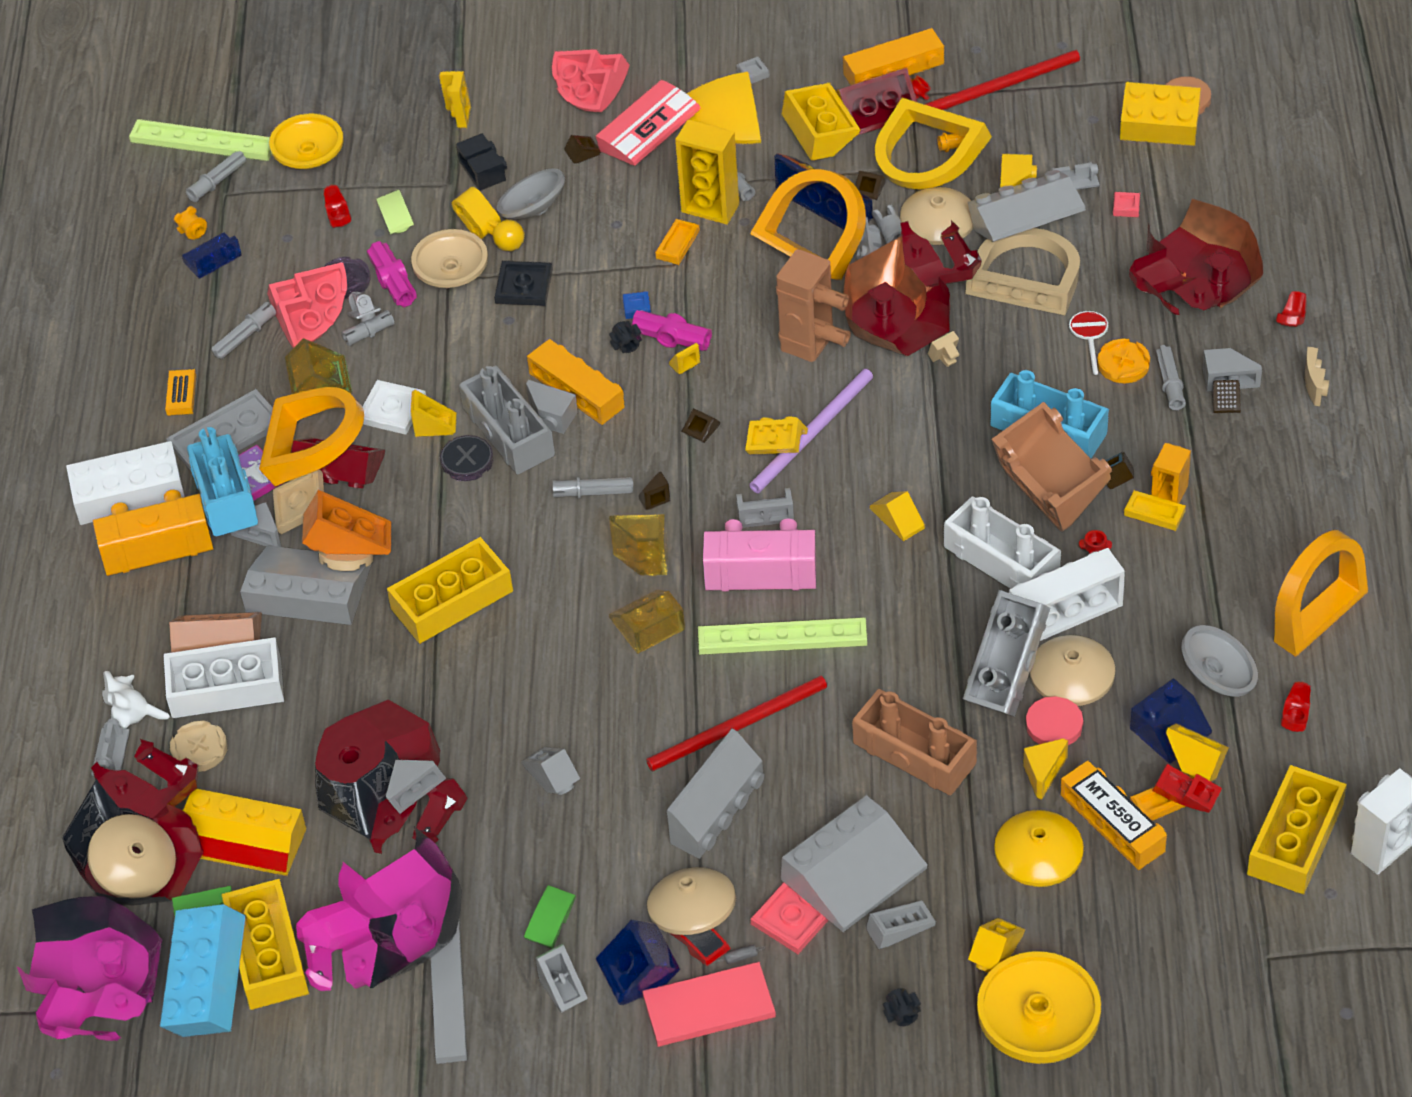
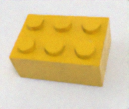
[1120,82,1201,146]

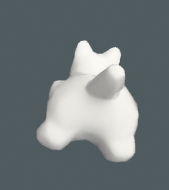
[102,671,170,729]

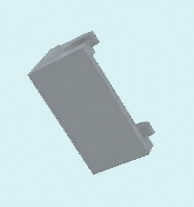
[736,488,794,528]

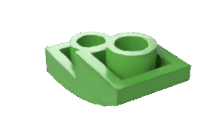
[524,885,576,949]

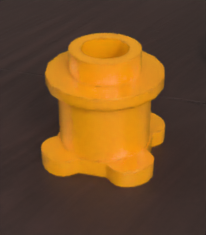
[174,206,207,240]

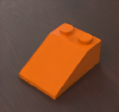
[302,490,391,555]

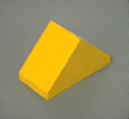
[411,390,456,437]
[870,491,925,542]
[1023,739,1068,800]

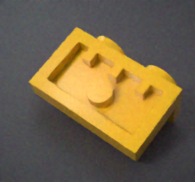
[439,71,471,128]
[745,416,808,455]

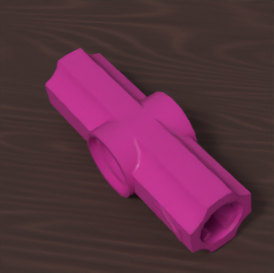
[367,241,417,307]
[631,310,712,351]

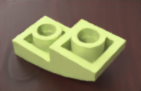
[377,190,414,234]

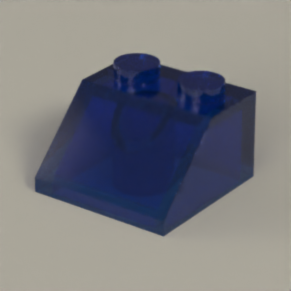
[1130,678,1212,764]
[595,919,681,1005]

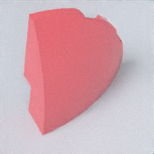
[552,49,630,112]
[267,262,347,349]

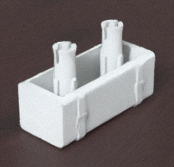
[944,496,1061,589]

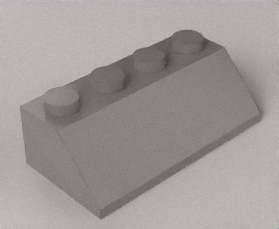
[968,170,1086,241]
[667,729,765,859]

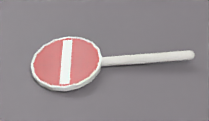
[1069,311,1108,375]

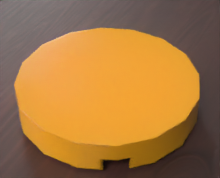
[1097,339,1150,384]

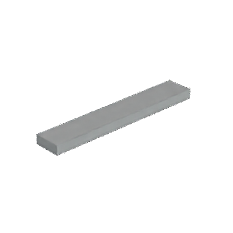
[431,919,467,1064]

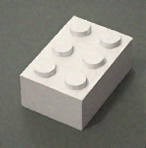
[1351,768,1412,875]

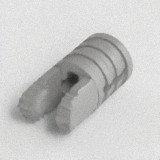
[872,204,901,244]

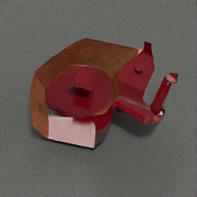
[1129,199,1263,315]
[844,220,982,356]

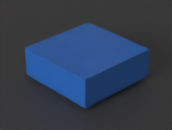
[622,291,651,319]

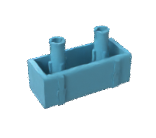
[991,370,1109,459]
[187,427,258,536]

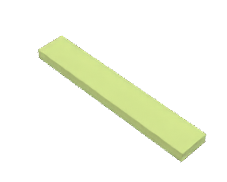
[129,119,272,161]
[698,618,867,654]

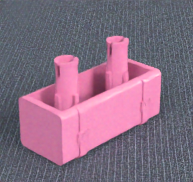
[703,519,816,592]

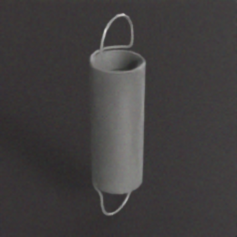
[717,944,765,964]

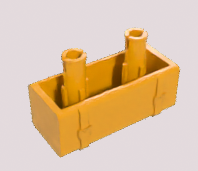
[93,490,214,576]

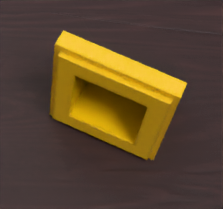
[669,343,700,374]

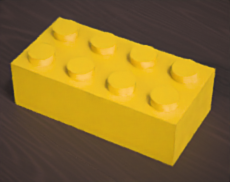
[675,120,739,225]
[387,537,513,644]
[1247,765,1347,895]
[222,879,309,1010]

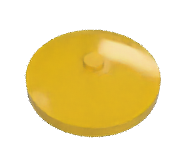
[977,951,1101,1064]

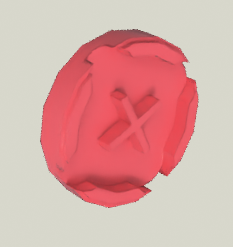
[1026,696,1083,745]

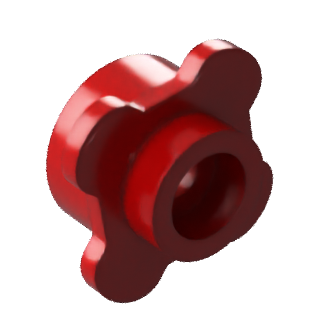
[910,76,931,100]
[1079,530,1112,554]

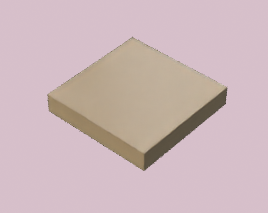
[273,469,324,534]

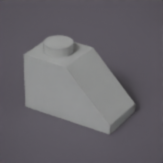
[1202,348,1262,391]
[526,380,578,434]
[521,747,580,795]

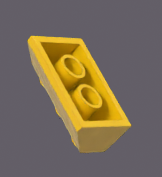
[782,83,860,161]

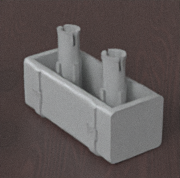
[459,366,555,474]
[963,590,1051,717]

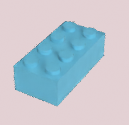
[160,904,246,1037]

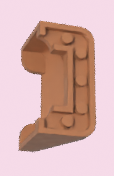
[991,402,1112,532]

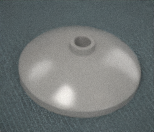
[497,169,565,219]
[1182,625,1258,697]

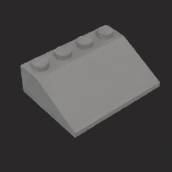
[240,546,372,625]
[781,795,927,932]

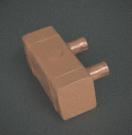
[776,249,850,362]
[852,689,977,796]

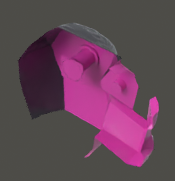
[296,827,462,991]
[17,896,162,1041]

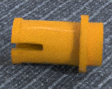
[937,133,964,152]

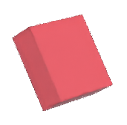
[1113,192,1140,217]

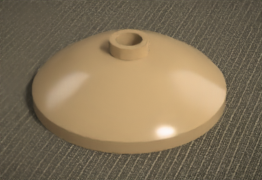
[900,187,973,245]
[411,229,488,288]
[1030,635,1115,706]
[88,814,176,898]
[647,867,736,935]

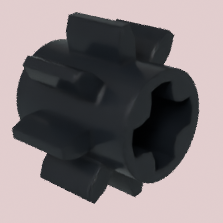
[609,321,642,353]
[882,988,921,1027]

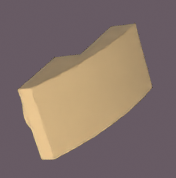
[1305,347,1329,406]

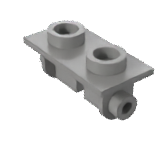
[1047,162,1100,190]
[856,217,882,260]
[347,292,381,321]
[91,719,130,776]

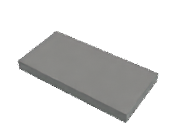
[166,389,273,471]

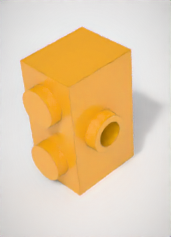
[1151,443,1191,503]

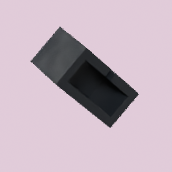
[456,133,507,191]

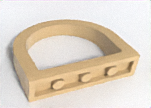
[965,228,1080,315]

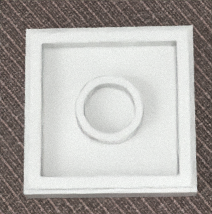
[363,380,426,434]

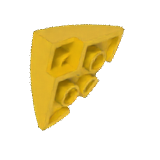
[687,71,761,144]

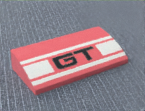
[596,80,701,166]

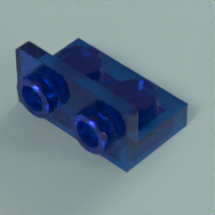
[182,232,242,279]

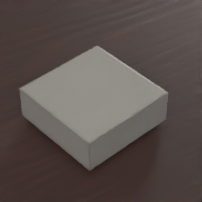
[736,56,769,84]

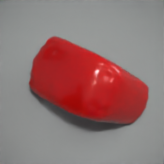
[323,185,351,228]
[1276,291,1307,327]
[1281,682,1311,732]

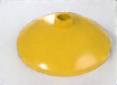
[269,114,344,169]
[995,810,1084,887]

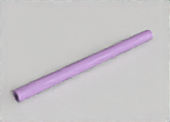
[749,369,873,493]

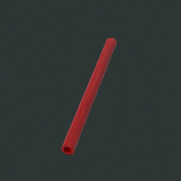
[924,50,1080,110]
[646,676,827,772]

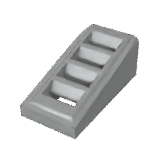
[866,900,936,949]

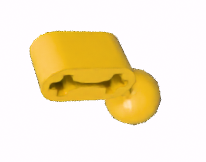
[452,187,525,252]

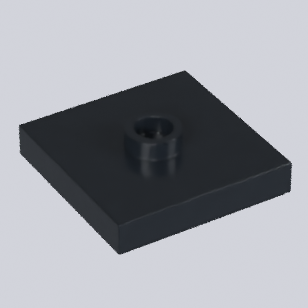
[494,261,553,306]

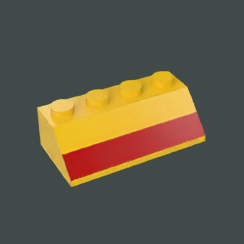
[183,789,306,876]

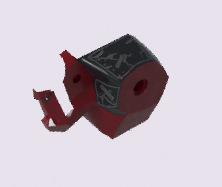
[315,699,468,854]
[62,739,204,905]

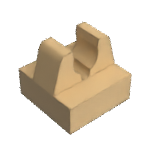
[928,331,959,367]

